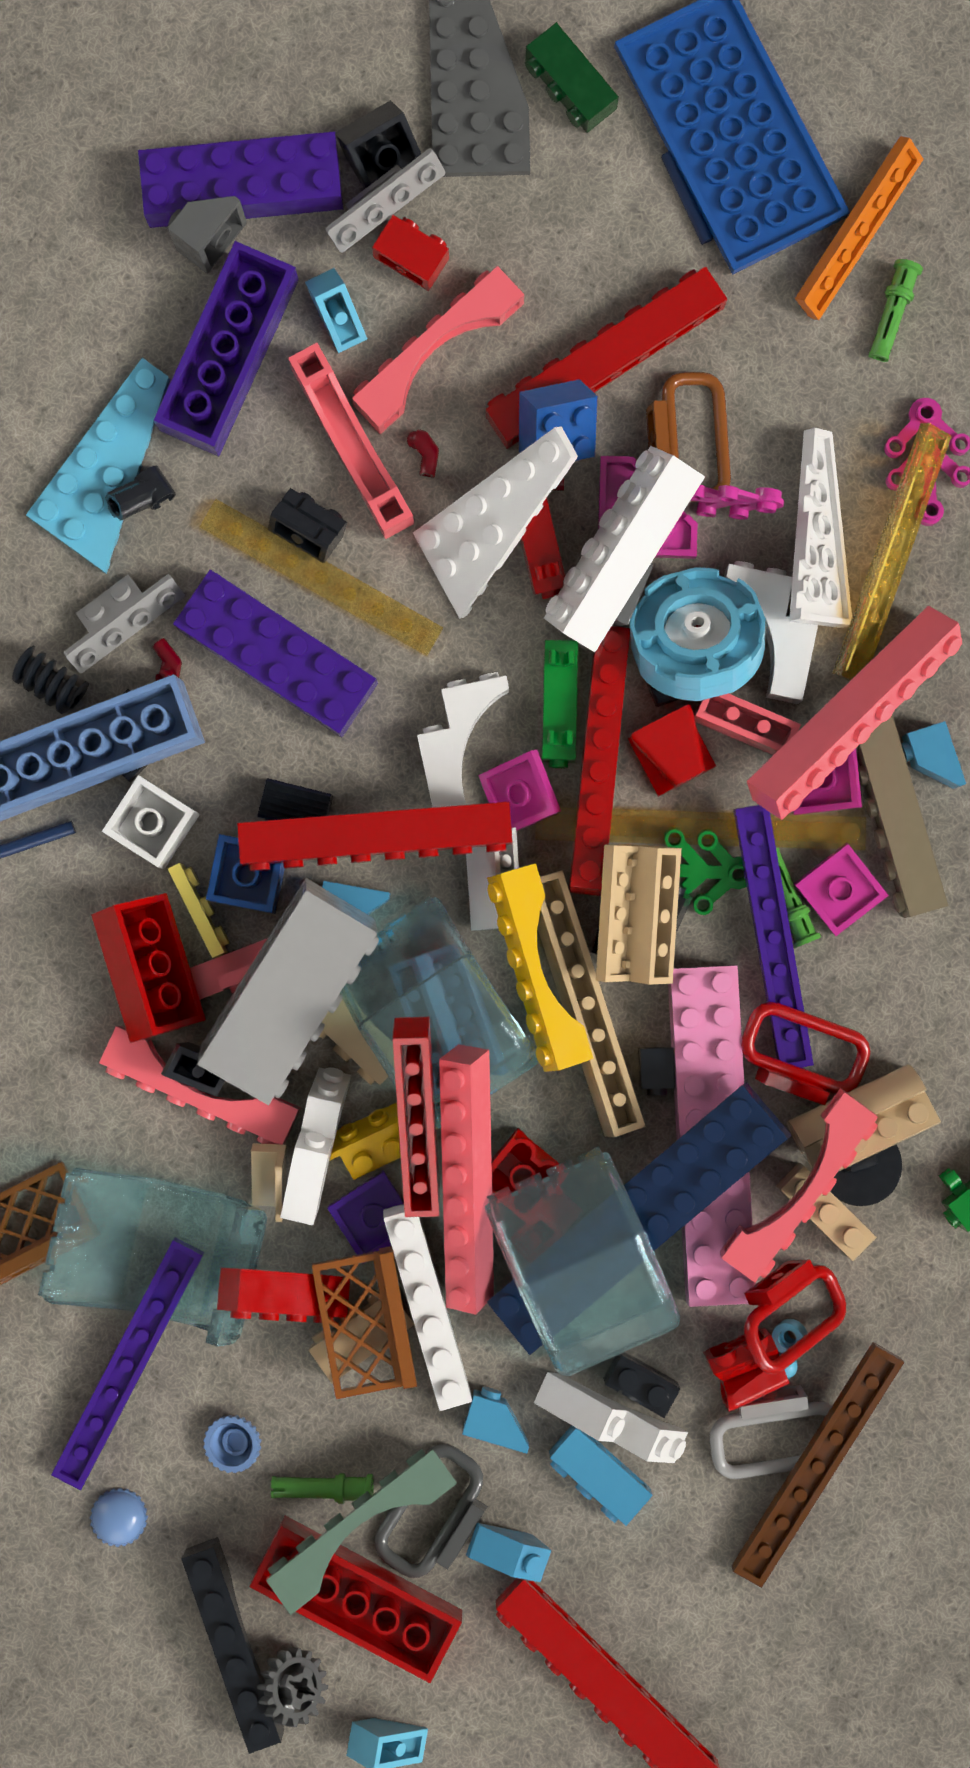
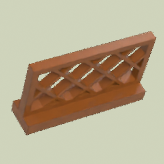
[0,1162,100,1285]
[312,1246,417,1399]

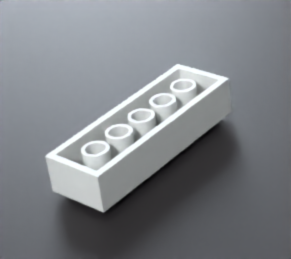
[544,446,705,652]

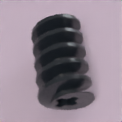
[12,645,89,714]

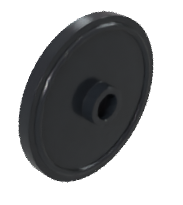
[830,1144,902,1207]

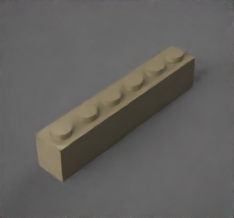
[856,715,949,918]

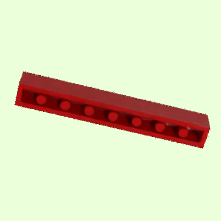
[486,267,727,449]
[569,626,630,896]
[237,802,513,871]
[496,1578,720,1768]

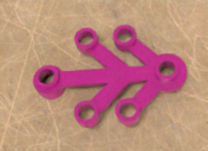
[884,398,970,526]
[690,484,784,520]

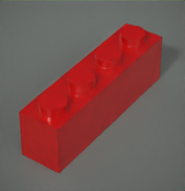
[217,1268,350,1323]

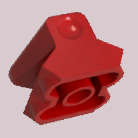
[628,705,717,797]
[491,1128,570,1225]
[703,1327,790,1412]

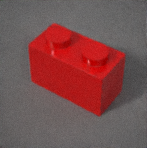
[372,215,449,291]

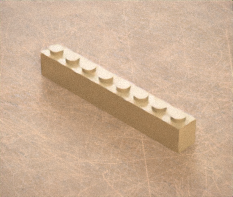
[537,870,646,1137]

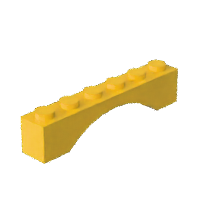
[487,863,594,1072]

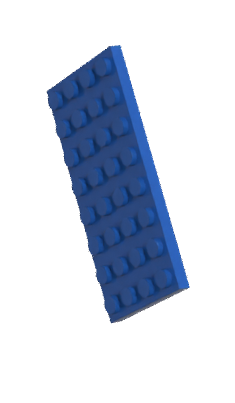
[614,0,850,275]

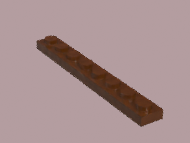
[731,1342,904,1588]

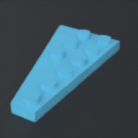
[26,358,170,574]

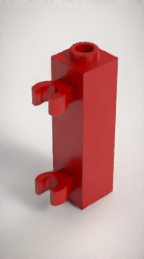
[520,498,565,599]

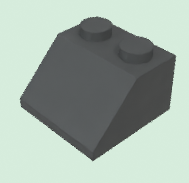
[167,196,247,274]

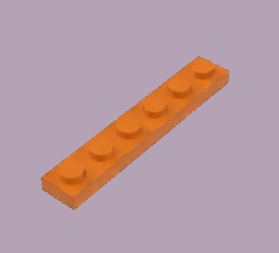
[795,136,924,320]

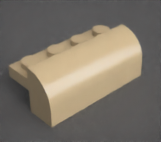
[596,844,682,985]
[786,1064,941,1171]

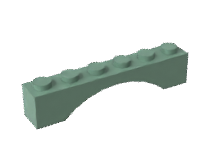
[265,1449,457,1615]

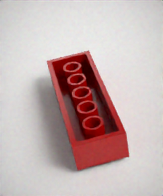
[249,1515,463,1683]

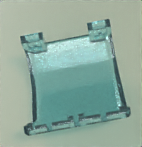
[340,896,538,1129]
[485,1147,680,1376]
[38,1168,267,1346]

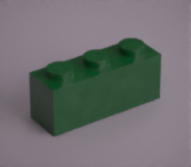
[525,22,619,133]

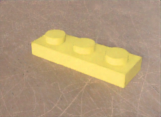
[168,863,229,958]

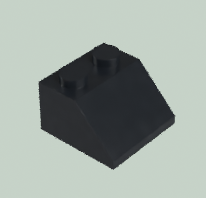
[335,100,421,189]

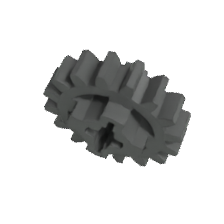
[257,1648,328,1727]

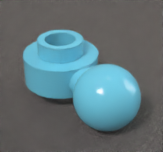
[772,1319,807,1379]

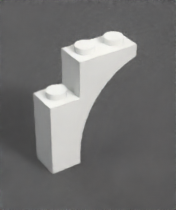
[724,561,818,704]
[417,672,509,808]
[280,1067,351,1225]
[534,1372,688,1463]

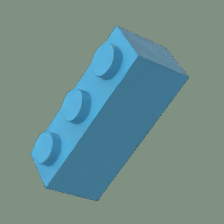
[549,1425,653,1526]

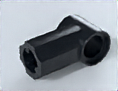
[105,465,176,521]

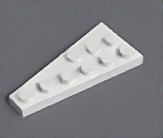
[413,426,578,619]
[789,428,853,628]

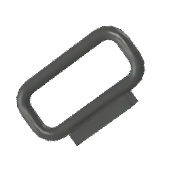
[375,1444,488,1578]

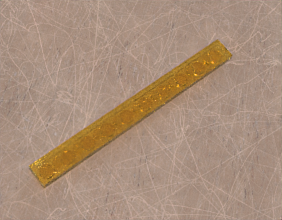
[535,807,866,851]

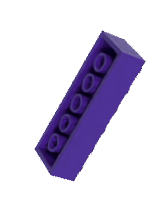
[138,131,344,228]
[153,241,299,457]
[173,569,378,738]

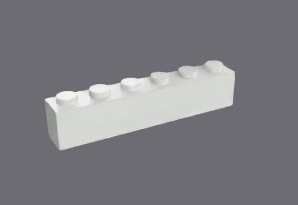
[383,1204,472,1411]

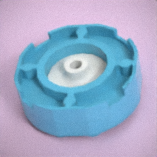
[630,567,765,701]

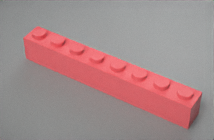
[747,606,962,820]
[439,1044,494,1315]

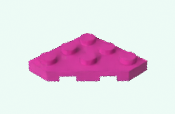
[598,456,698,559]

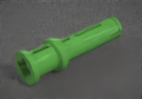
[868,259,923,362]
[776,847,821,948]
[271,1473,374,1504]

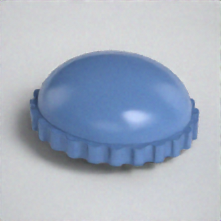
[203,1415,261,1473]
[90,1488,148,1547]

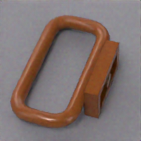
[646,372,731,502]

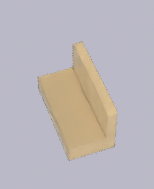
[251,1143,287,1222]

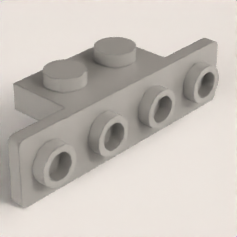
[325,148,446,253]
[64,574,185,673]

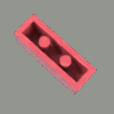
[694,693,801,755]

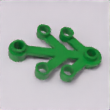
[664,827,747,915]

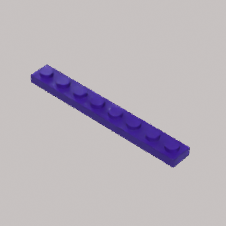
[733,804,814,1068]
[51,1237,205,1491]

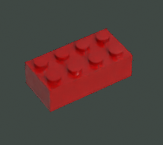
[91,893,206,1043]

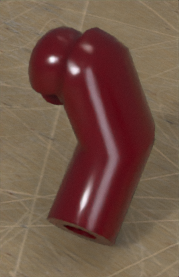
[407,429,439,478]
[152,638,182,681]

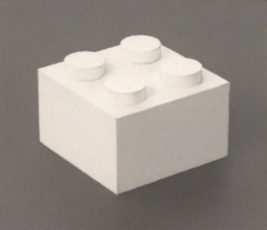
[102,775,200,869]

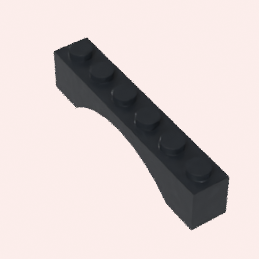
[181,1537,285,1754]

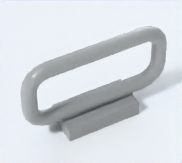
[710,1385,832,1479]

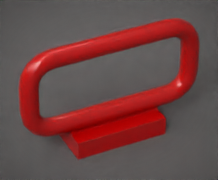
[741,1002,871,1105]
[744,1259,846,1374]

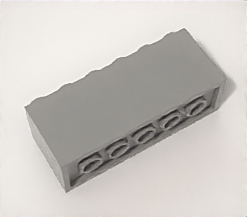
[197,878,379,1106]

